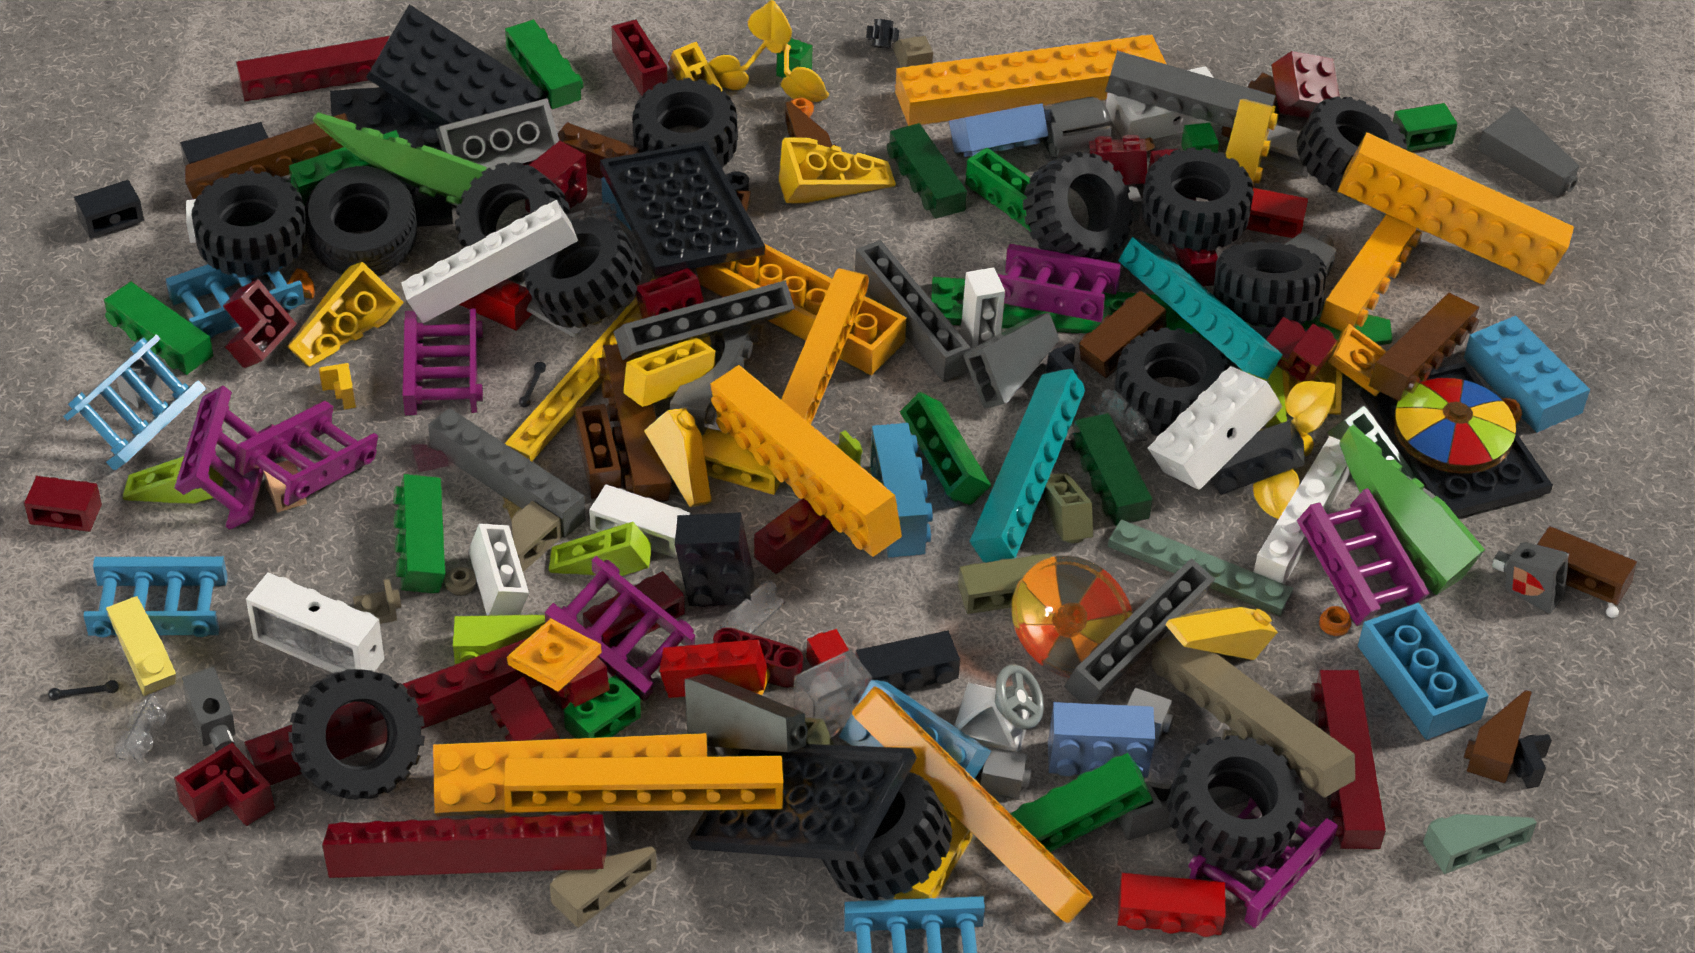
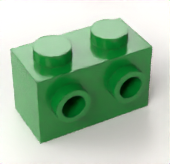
[1392,103,1458,151]
[563,675,641,739]

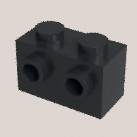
[74,180,144,239]

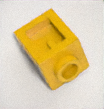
[319,363,356,410]

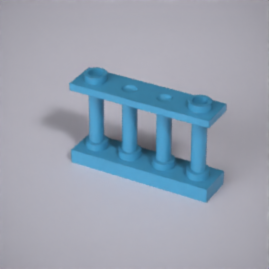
[166,264,305,338]
[63,334,206,470]
[83,556,227,638]
[844,896,985,953]

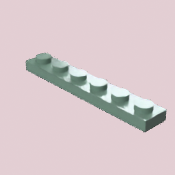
[1108,519,1294,616]

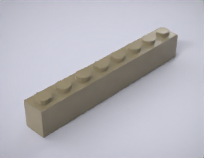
[1152,634,1355,798]

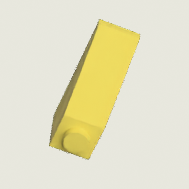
[106,596,176,696]

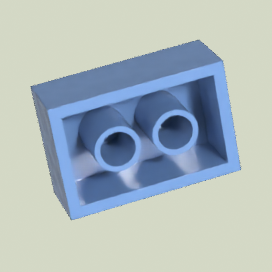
[949,103,1048,157]
[1048,702,1155,778]

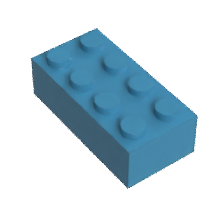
[1463,316,1590,433]
[870,423,933,558]
[1358,603,1489,740]
[839,679,991,807]

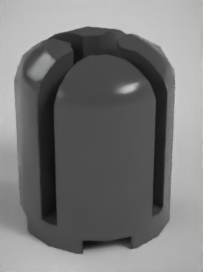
[1039,97,1111,160]

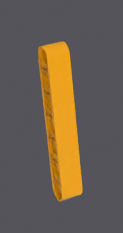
[781,268,869,424]

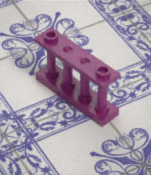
[997,243,1121,322]
[403,309,483,416]
[174,385,274,529]
[234,401,378,506]
[1296,489,1430,626]
[545,556,696,702]
[1188,797,1338,929]

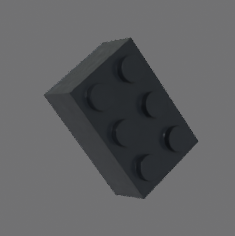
[674,512,754,607]

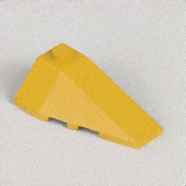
[779,138,896,203]
[287,262,404,367]
[1165,607,1278,660]

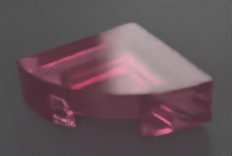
[411,444,449,472]

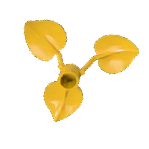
[708,0,829,102]
[1253,381,1336,519]

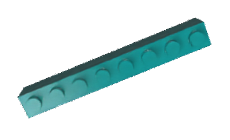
[1118,237,1283,380]
[969,369,1085,563]

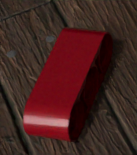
[713,627,803,688]

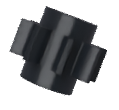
[866,19,899,49]

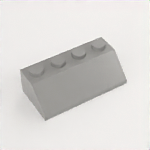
[436,99,559,170]

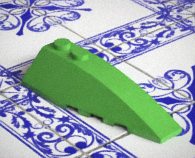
[312,112,487,206]
[1339,425,1485,595]

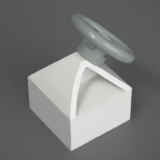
[954,664,1044,753]

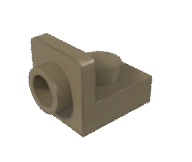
[353,579,401,624]

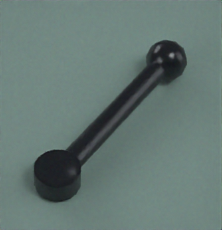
[519,362,546,408]
[48,680,119,701]

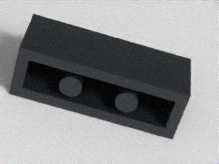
[180,122,269,165]
[1210,420,1305,495]
[855,630,960,692]

